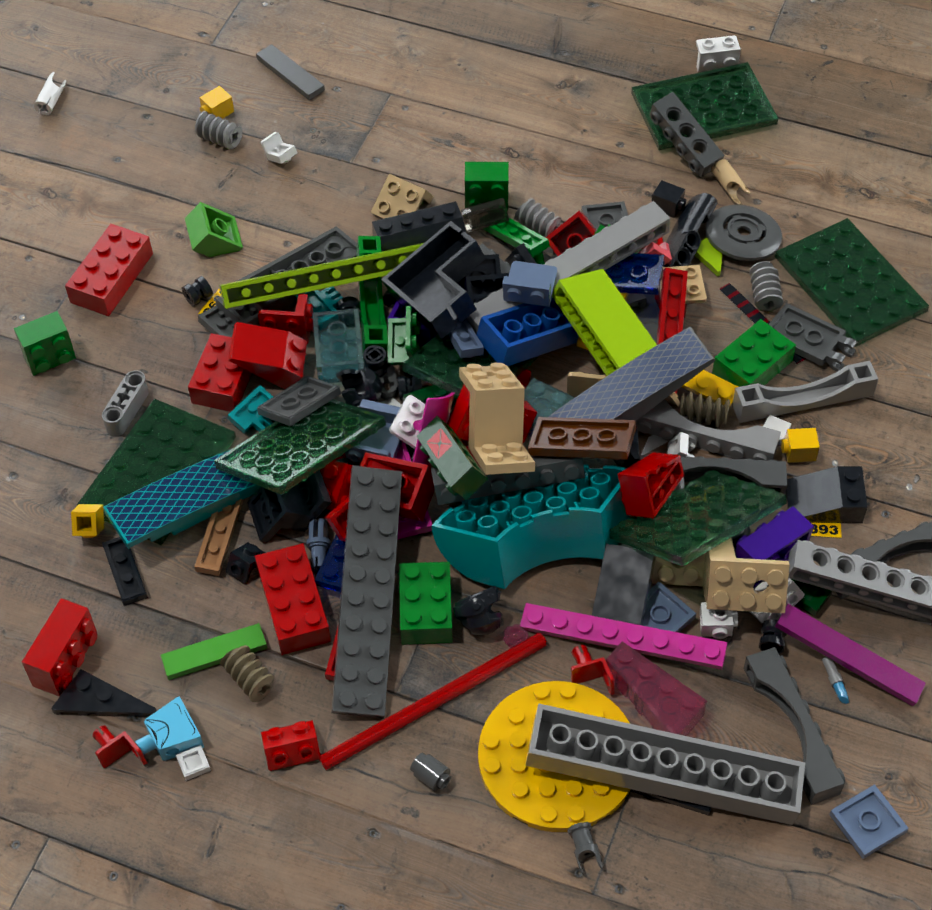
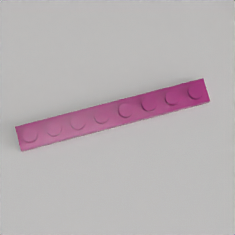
[520,603,727,670]

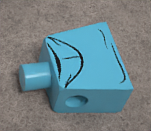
[135,696,204,761]

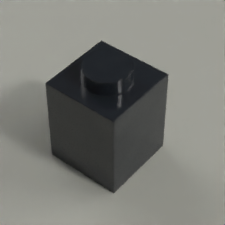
[652,180,687,218]

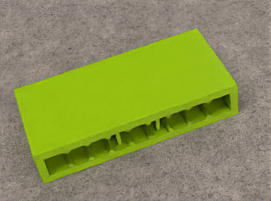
[552,269,657,376]

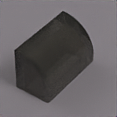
[461,197,509,233]

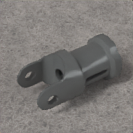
[567,822,603,876]

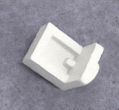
[261,132,298,164]

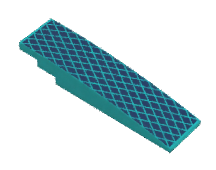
[103,433,301,549]

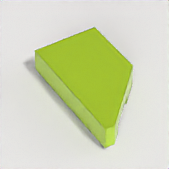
[694,238,722,277]

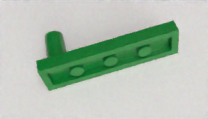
[480,211,550,265]

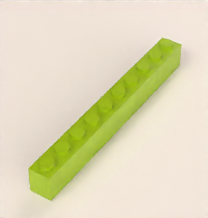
[219,243,424,309]

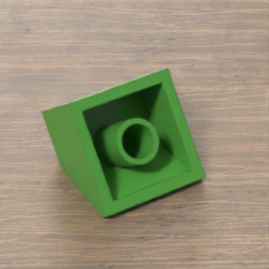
[185,202,243,257]

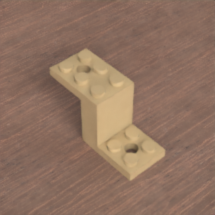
[459,363,535,475]
[652,533,790,613]

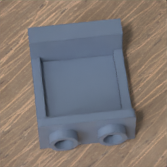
[343,399,402,463]

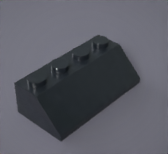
[372,201,466,252]

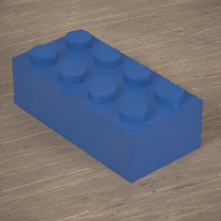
[476,297,579,366]

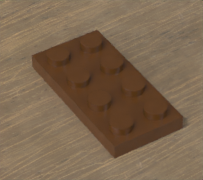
[528,417,636,460]

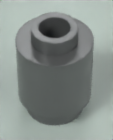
[410,752,451,791]

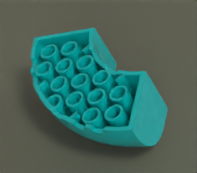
[431,465,631,589]

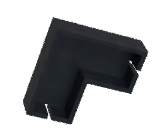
[381,221,486,340]

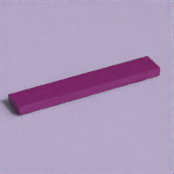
[775,604,926,706]

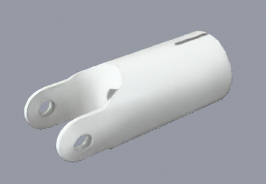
[34,72,66,115]

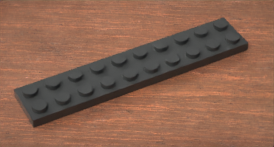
[331,465,402,718]

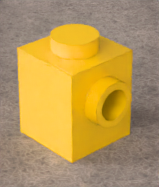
[199,86,234,119]
[781,428,820,463]
[71,504,104,538]

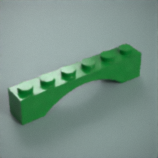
[356,236,388,360]

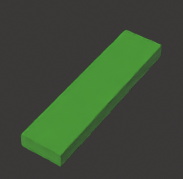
[161,623,267,680]

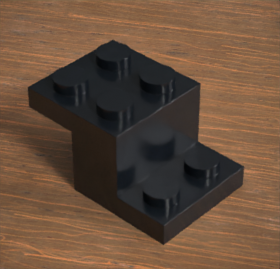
[457,254,509,303]
[247,462,332,542]

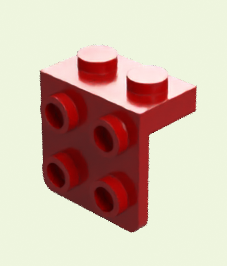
[258,294,315,344]

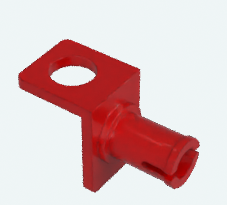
[571,645,615,695]
[93,725,147,768]

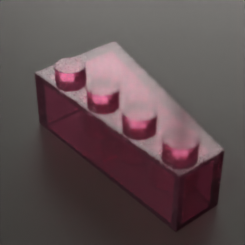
[606,641,707,736]

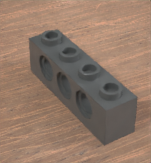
[649,92,724,178]

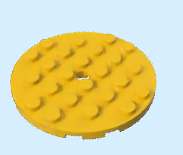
[478,681,631,832]

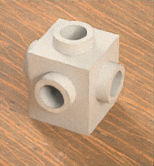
[699,602,738,639]

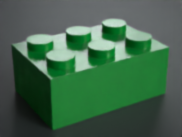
[712,319,796,387]
[399,562,453,645]

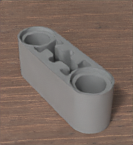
[102,370,149,436]

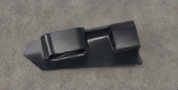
[661,193,718,268]

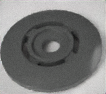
[705,205,782,261]

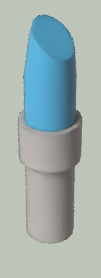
[822,657,849,704]

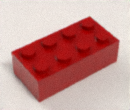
[65,223,153,317]
[255,543,331,655]

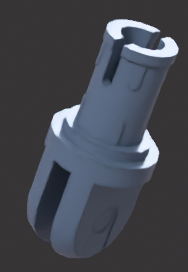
[306,518,331,572]

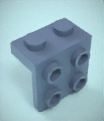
[502,261,557,307]

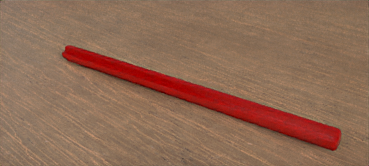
[319,633,547,770]

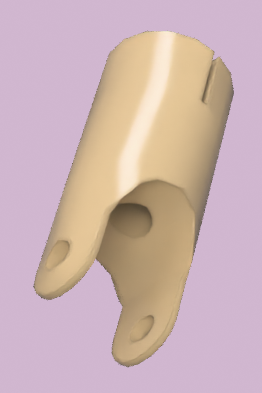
[711,159,750,205]

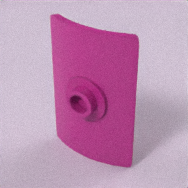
[412,392,455,465]

